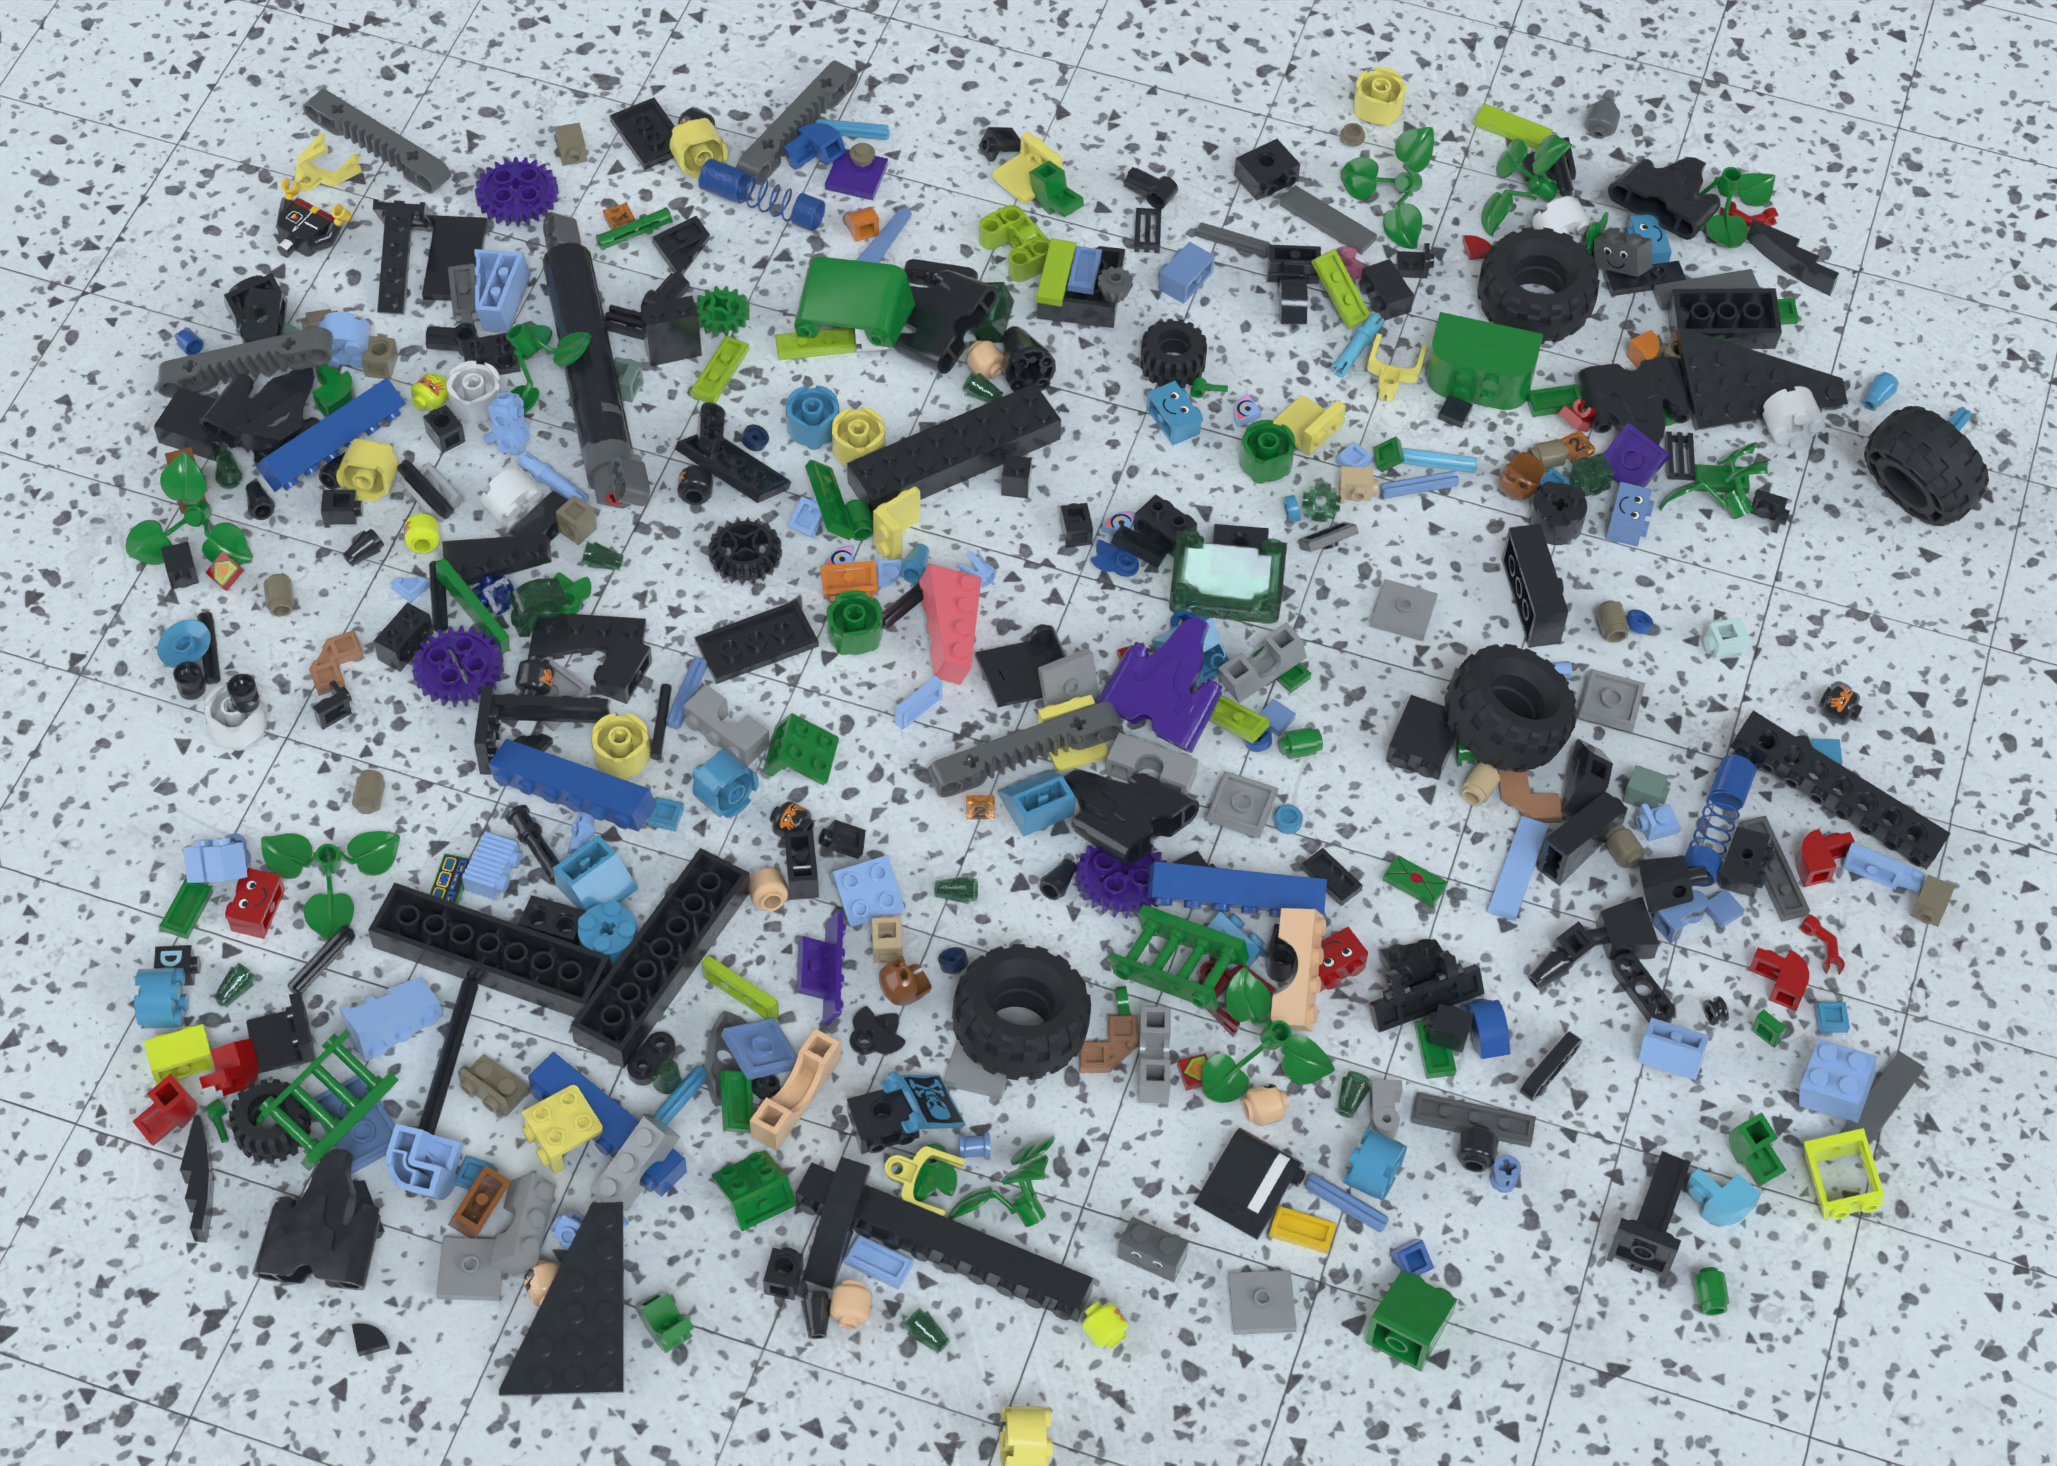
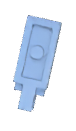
[1842,843,1926,893]

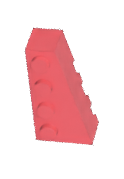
[919,563,981,685]

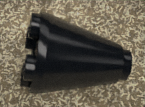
[1003,326,1056,392]

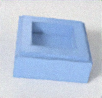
[1335,441,1373,467]

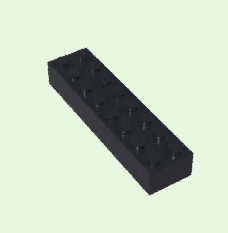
[847,383,1061,519]
[571,848,750,1068]
[368,882,612,1018]

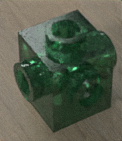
[1569,453,1614,497]
[1302,482,1341,522]

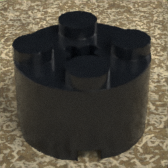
[1529,481,1587,545]

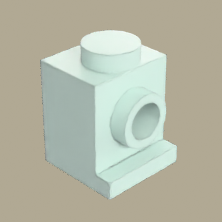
[1703,617,1751,658]

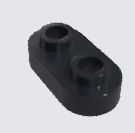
[627,1032,676,1086]

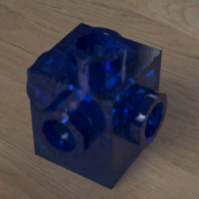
[472,573,518,615]

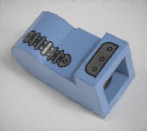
[1652,890,1708,944]

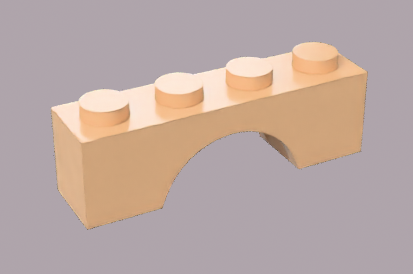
[1271,908,1326,1032]
[750,1029,841,1151]

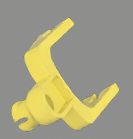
[295,132,362,191]
[1367,333,1428,401]
[885,1146,966,1216]

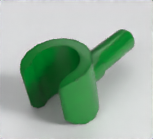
[1190,377,1228,398]
[206,1099,229,1143]

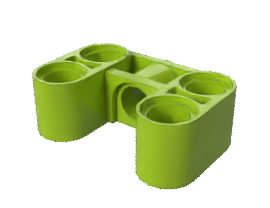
[979,205,1050,282]

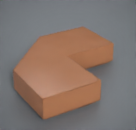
[309,630,364,696]
[1498,771,1562,823]
[1079,1015,1138,1073]

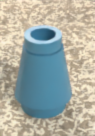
[1862,372,1898,411]
[900,543,929,583]

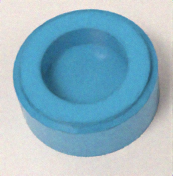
[1283,495,1301,523]
[1274,805,1303,834]

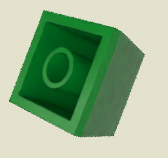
[1365,1270,1457,1372]

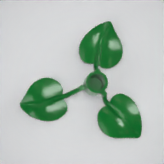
[1340,127,1434,249]
[1481,135,1572,237]
[1698,167,1776,248]
[506,323,592,414]
[1659,442,1769,519]
[125,451,253,565]
[261,831,400,940]
[1201,967,1335,1103]
[947,1135,1055,1227]

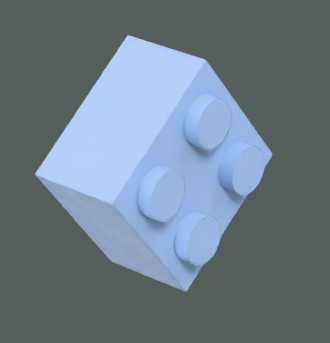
[1799,1039,1877,1123]

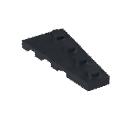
[528,612,647,660]

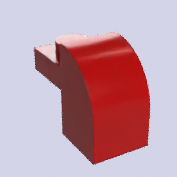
[1796,828,1855,887]
[1748,947,1810,1011]
[199,1038,258,1097]
[132,1073,197,1146]

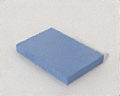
[313,1075,395,1174]

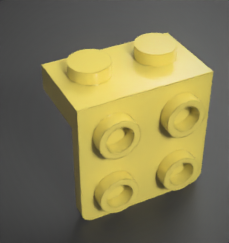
[993,131,1063,203]
[1273,396,1346,456]
[873,487,920,560]
[1038,695,1109,772]
[521,1085,603,1174]

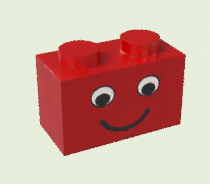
[225,868,285,939]
[1318,926,1368,992]

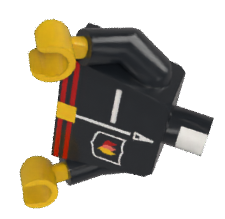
[276,178,351,258]

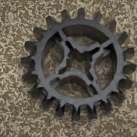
[708,517,782,586]

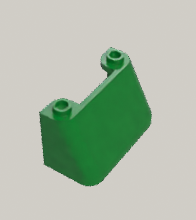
[794,257,915,348]

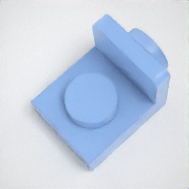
[788,496,823,538]
[1636,803,1681,841]

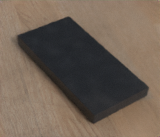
[422,215,488,301]
[675,434,791,503]
[695,600,819,684]

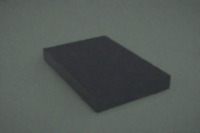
[610,97,675,170]

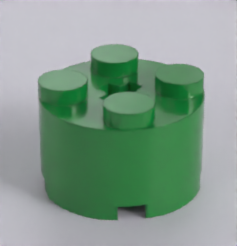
[1240,420,1295,484]
[827,590,883,655]

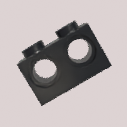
[461,332,521,375]
[374,602,434,672]
[518,895,586,946]

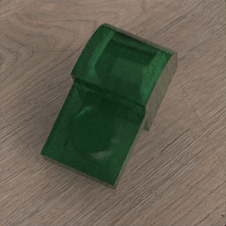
[509,578,567,637]

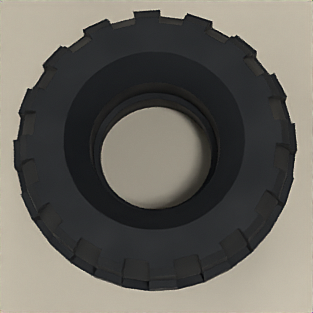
[1477,227,1600,344]
[1864,406,1989,526]
[1444,644,1577,772]
[952,944,1091,1081]

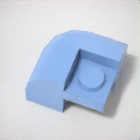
[385,1124,464,1200]

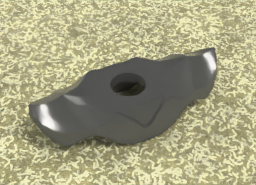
[705,1011,747,1107]

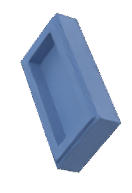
[1067,246,1102,295]

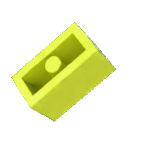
[144,1024,215,1085]

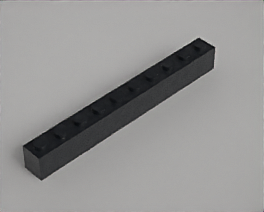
[795,1162,1093,1322]

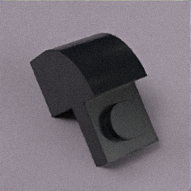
[1277,278,1308,324]

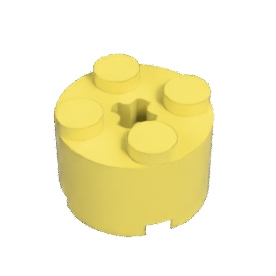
[1354,67,1406,127]
[670,118,728,179]
[832,407,886,466]
[336,438,399,502]
[591,713,651,780]
[1000,1406,1053,1466]

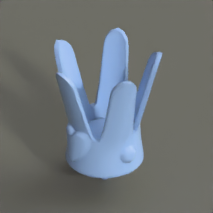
[957,550,997,588]

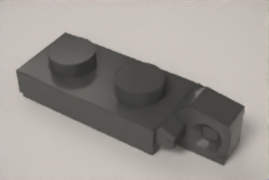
[448,263,480,326]

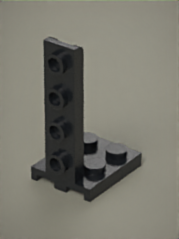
[373,199,435,315]
[474,686,610,775]
[1606,1151,1691,1283]

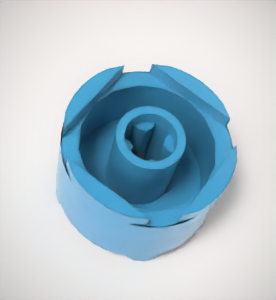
[786,385,840,450]
[692,749,759,818]
[578,900,638,968]
[134,968,189,1029]
[1343,1128,1407,1200]

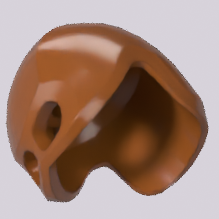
[1498,452,1545,502]
[879,956,932,1006]

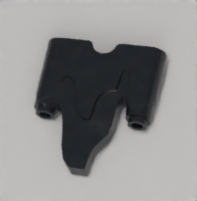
[1608,157,1721,240]
[893,270,999,374]
[1577,357,1691,445]
[199,368,320,464]
[1064,770,1199,866]
[252,1149,381,1290]

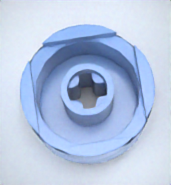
[317,312,371,368]

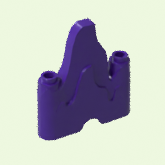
[1095,617,1223,753]

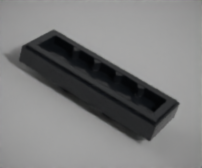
[1604,260,1687,296]

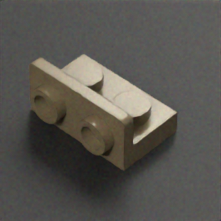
[458,1054,530,1117]

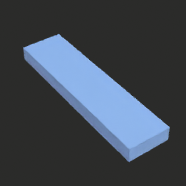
[1488,816,1549,921]

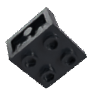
[246,992,316,1073]

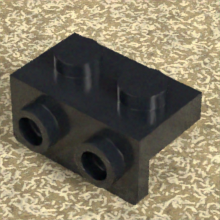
[1380,939,1444,987]

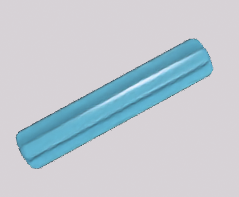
[1401,448,1478,473]

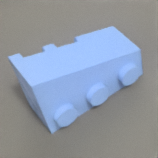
[475,249,531,332]
[339,976,443,1062]

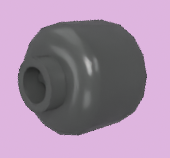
[1585,99,1620,139]

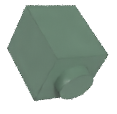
[1623,765,1670,809]

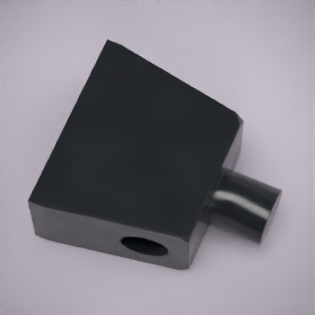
[1638,856,1709,913]
[1587,897,1659,960]

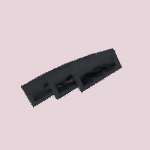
[1747,219,1839,296]
[180,1115,214,1243]
[803,1157,871,1290]

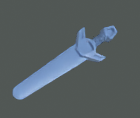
[857,208,912,263]

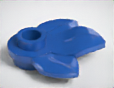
[1091,540,1139,577]

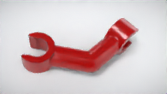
[1719,201,1779,227]
[1799,914,1845,975]

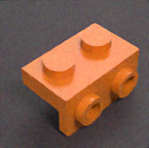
[820,561,879,603]

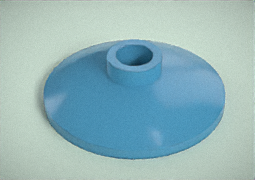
[157,619,211,668]

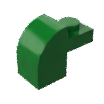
[1029,161,1084,217]
[312,364,356,418]
[1729,1112,1787,1187]
[634,1291,694,1353]

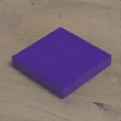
[825,149,888,201]
[1595,422,1671,488]

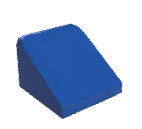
[1389,1239,1434,1276]

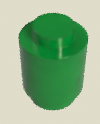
[845,499,873,541]
[1279,727,1323,760]
[1694,1267,1730,1316]

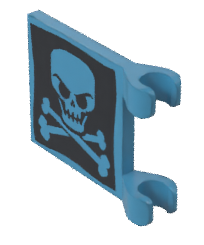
[880,1071,966,1133]

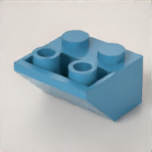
[1152,615,1229,688]
[998,769,1075,837]
[553,835,638,911]

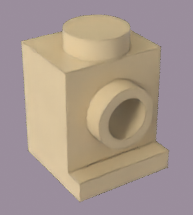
[1339,466,1378,504]
[872,915,903,963]

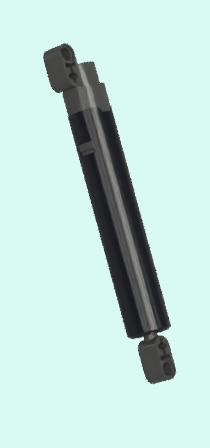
[542,212,650,509]

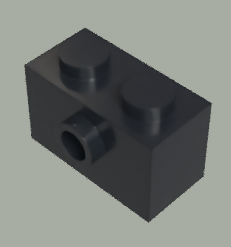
[1719,826,1775,897]

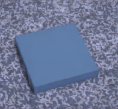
[721,1018,798,1080]

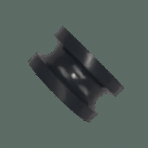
[1703,996,1729,1026]

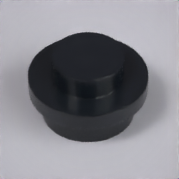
[752,1075,781,1100]

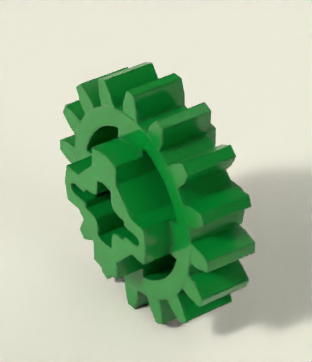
[694,286,750,337]

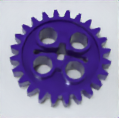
[475,157,559,227]
[412,625,504,707]
[1075,844,1167,919]

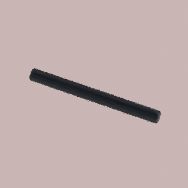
[418,978,478,1135]

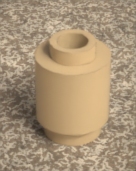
[1462,764,1500,806]

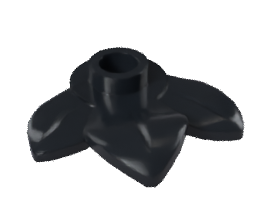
[850,1006,906,1055]

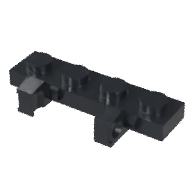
[1369,950,1485,1033]

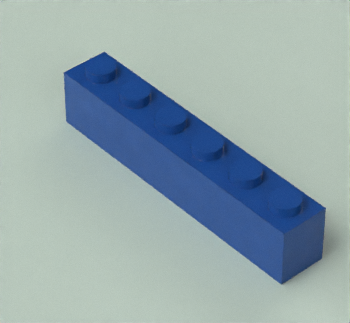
[256,378,406,492]
[488,739,656,832]
[1147,861,1327,918]
[528,1052,687,1197]

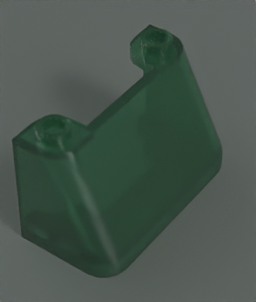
[1169,530,1287,624]

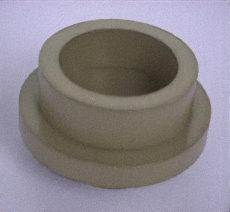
[1340,123,1365,146]
[850,143,875,167]

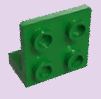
[763,713,839,785]
[711,1150,797,1231]

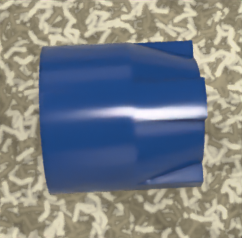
[174,327,203,356]

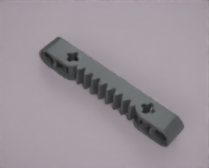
[736,60,858,185]
[303,89,451,194]
[157,327,333,398]
[928,702,1123,797]

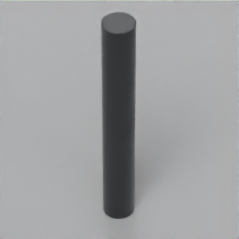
[650,684,672,760]

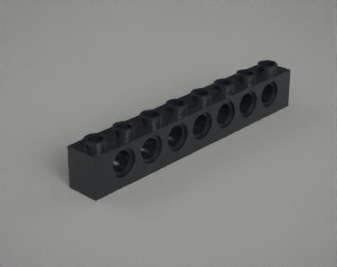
[1730,710,1951,870]

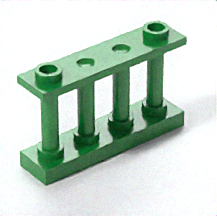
[1109,904,1249,1011]
[256,1030,399,1171]

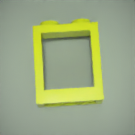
[1804,1128,1884,1220]

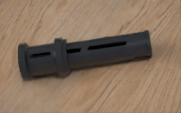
[505,805,560,884]

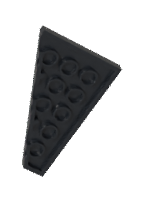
[1675,328,1848,431]
[499,1202,624,1397]

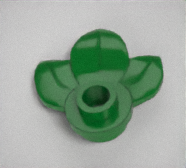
[1586,212,1609,256]
[537,572,592,614]
[899,1144,957,1202]

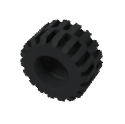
[1140,318,1207,389]
[229,1079,311,1164]

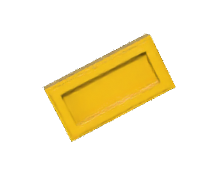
[1269,1206,1337,1254]

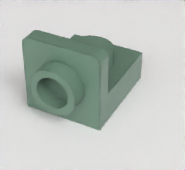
[614,357,643,403]

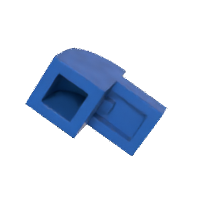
[783,123,846,170]
[1462,998,1510,1059]

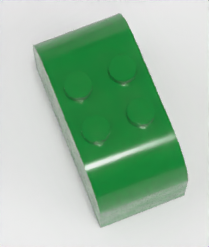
[1426,312,1543,410]

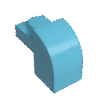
[1686,1168,1761,1226]

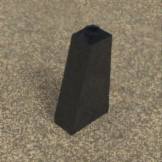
[1537,791,1628,886]

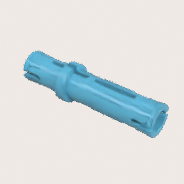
[1330,313,1385,377]

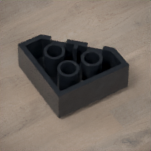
[1037,246,1125,328]

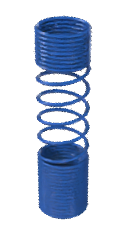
[698,158,825,231]
[1685,755,1757,887]

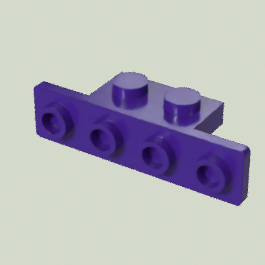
[796,911,846,1026]

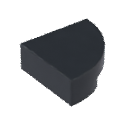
[513,734,553,752]
[351,1323,390,1357]

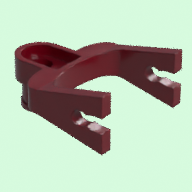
[1199,961,1276,1037]

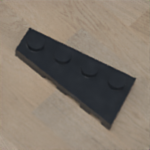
[442,534,552,586]

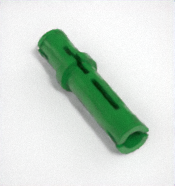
[596,207,673,251]

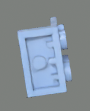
[829,855,905,927]

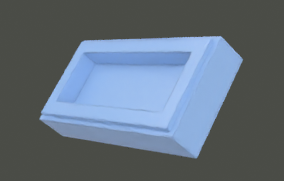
[895,676,942,729]
[844,1234,913,1290]

